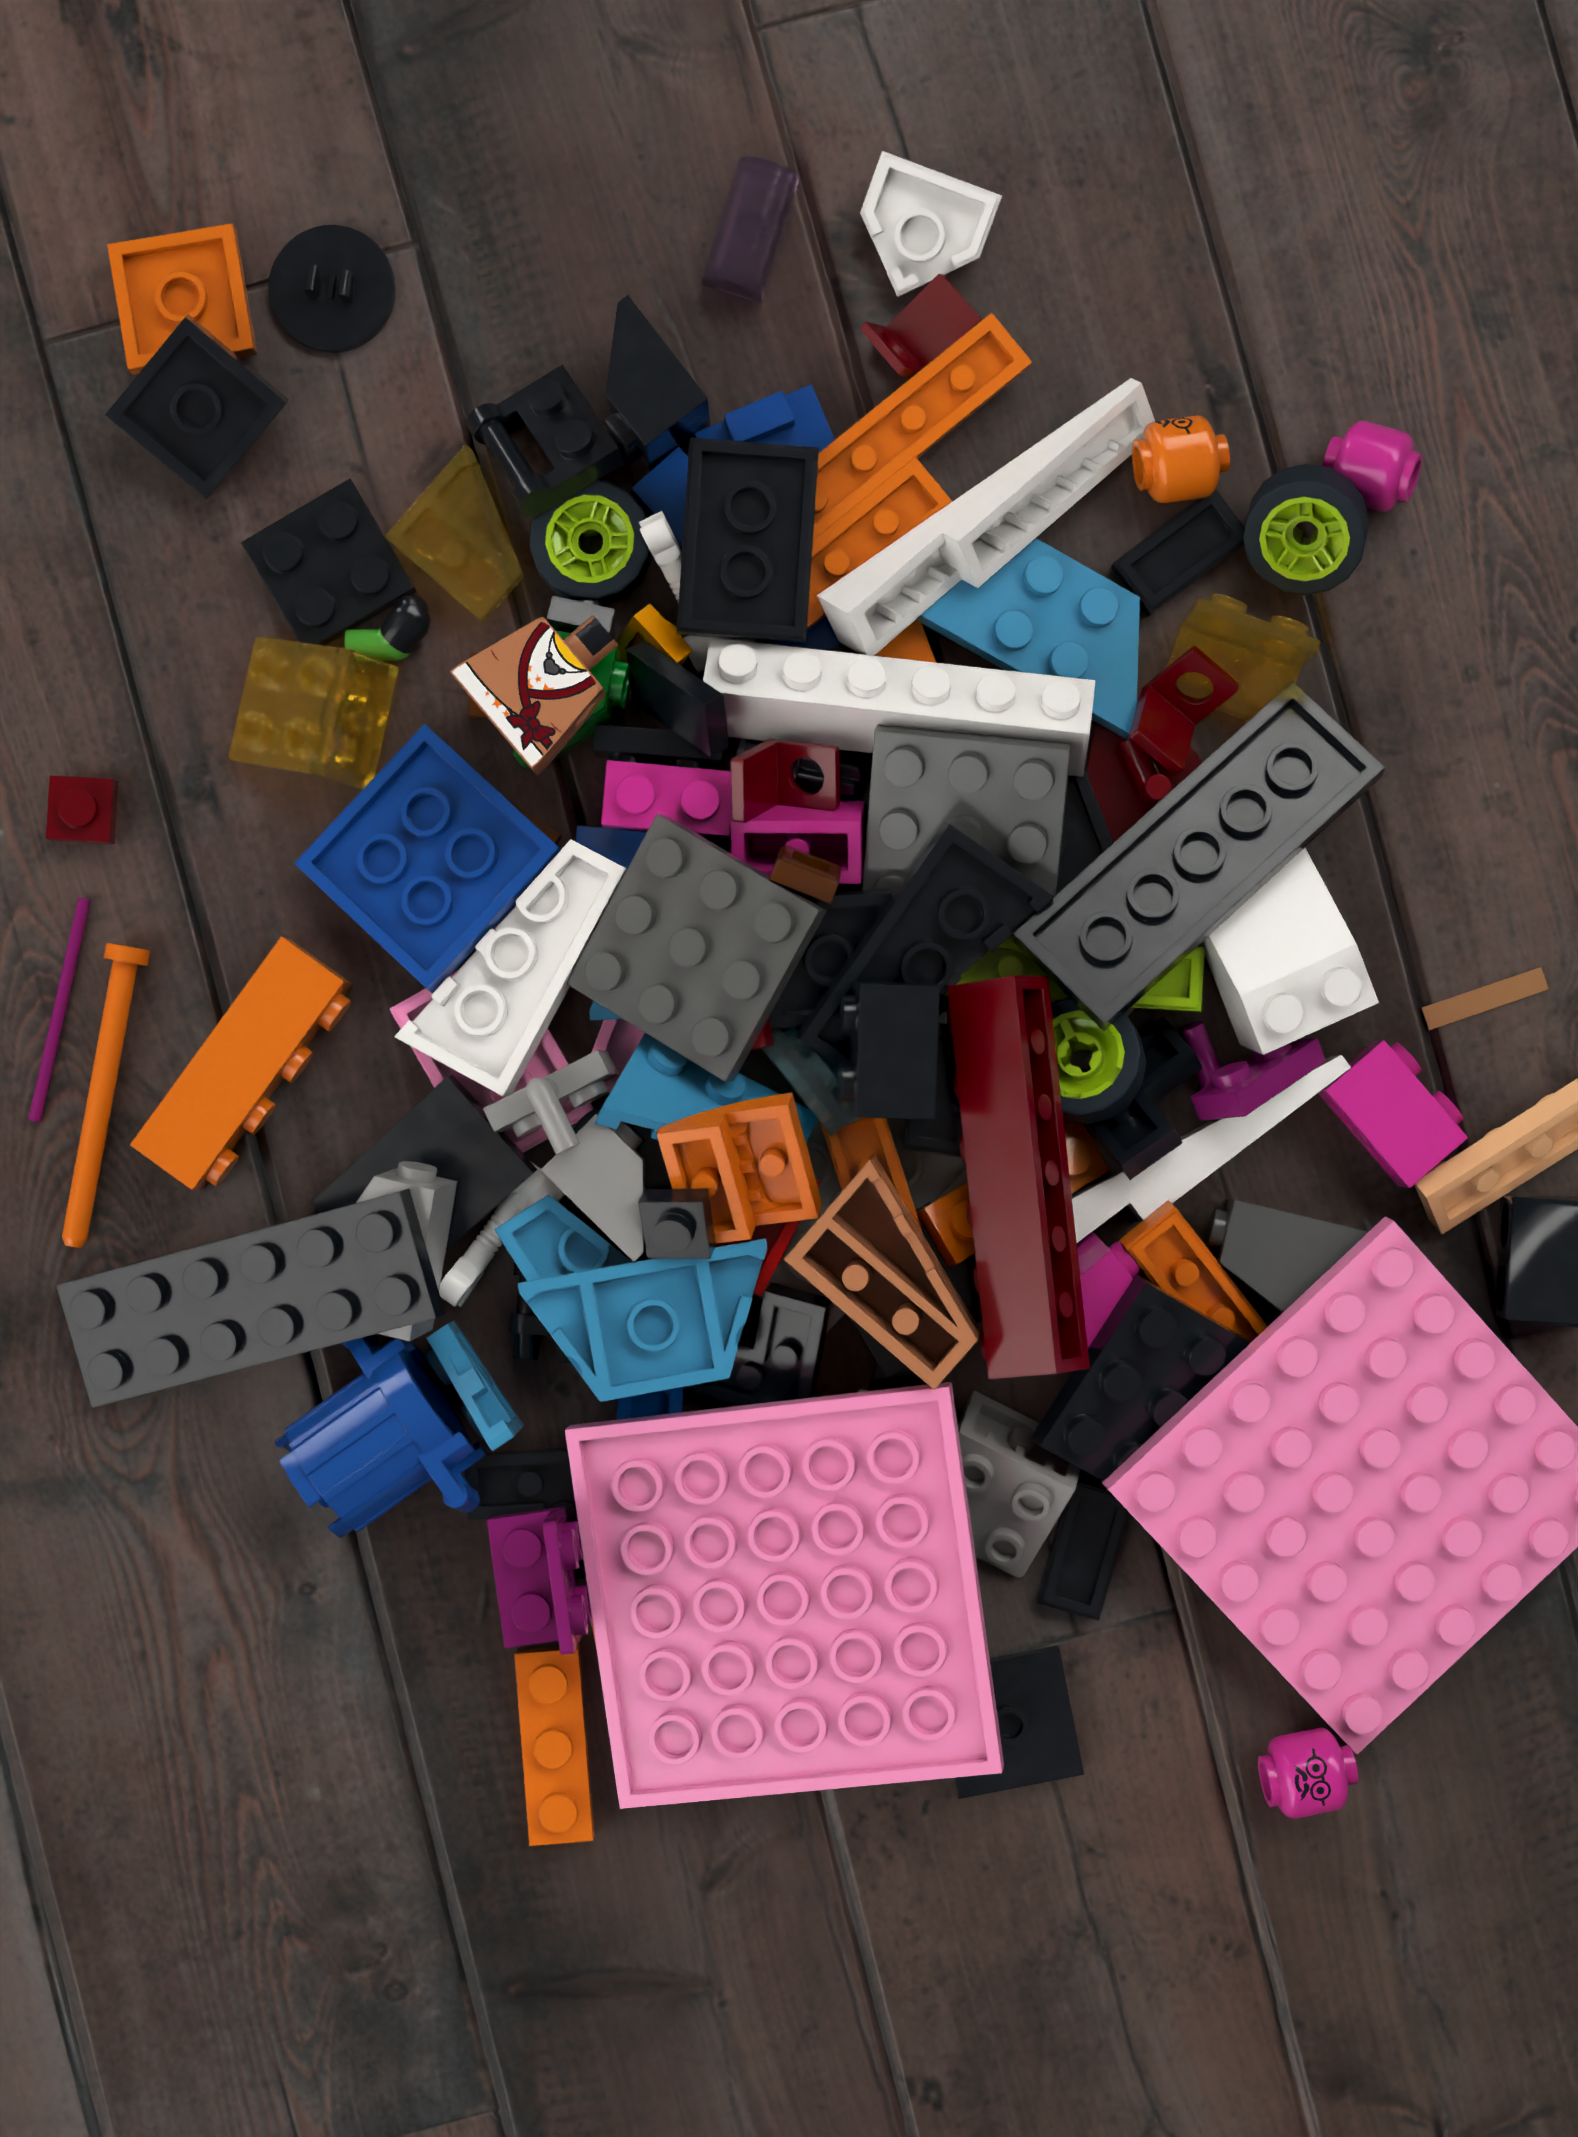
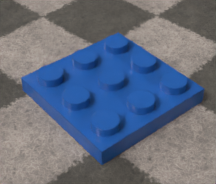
[294,723,561,993]

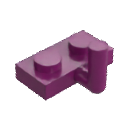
[1179,1021,1326,1120]

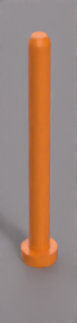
[62,942,151,1248]

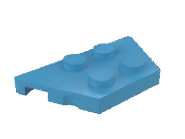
[916,538,1140,740]
[518,1239,767,1402]

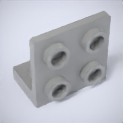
[958,1390,1081,1578]

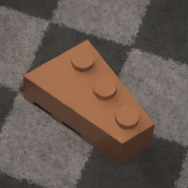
[784,1154,980,1390]

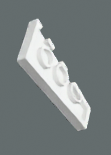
[394,839,627,1097]

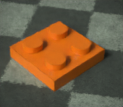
[107,223,257,375]

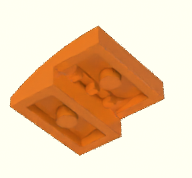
[657,1092,822,1243]

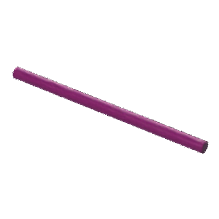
[28,897,91,1123]

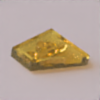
[385,444,524,624]

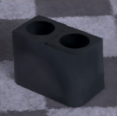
[1494,1196,1578,1328]

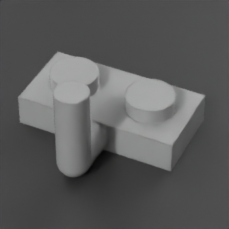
[483,1050,620,1155]

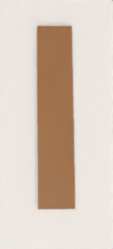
[1421,967,1549,1030]

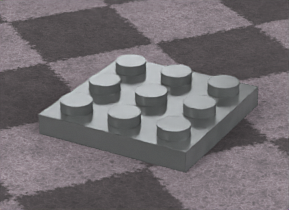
[862,725,1071,934]
[566,814,827,1082]

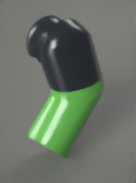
[345,594,431,661]

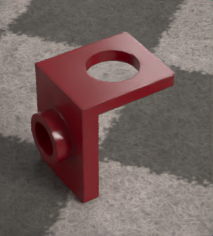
[859,274,983,378]
[1129,646,1239,776]
[731,739,840,823]

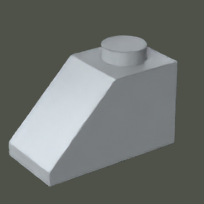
[541,1114,646,1262]

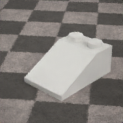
[1200,848,1379,1055]

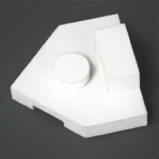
[860,151,1002,297]

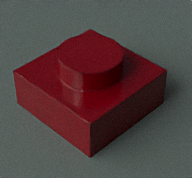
[46,775,118,845]

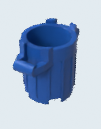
[274,1334,486,1538]

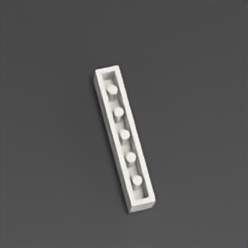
[703,638,1095,777]

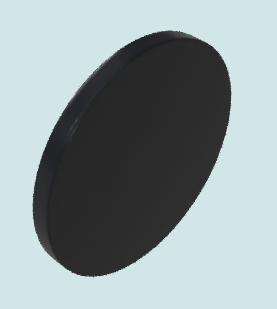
[269,225,396,353]

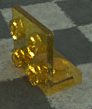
[1165,594,1321,721]
[229,637,399,789]

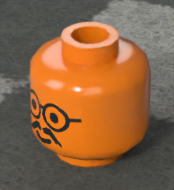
[1132,415,1230,503]

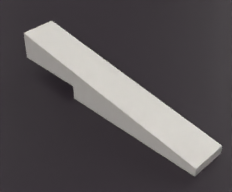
[817,378,1155,656]
[1071,1055,1351,1243]

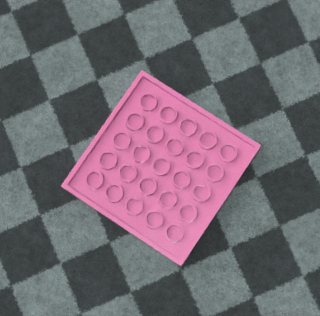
[1102,1216,1578,1755]
[565,1382,1004,1809]

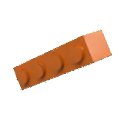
[130,936,352,1190]

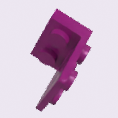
[487,1506,592,1655]

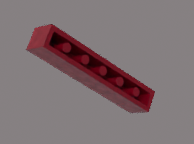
[946,975,1090,1379]

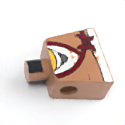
[450,615,618,776]

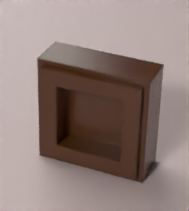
[769,844,841,904]

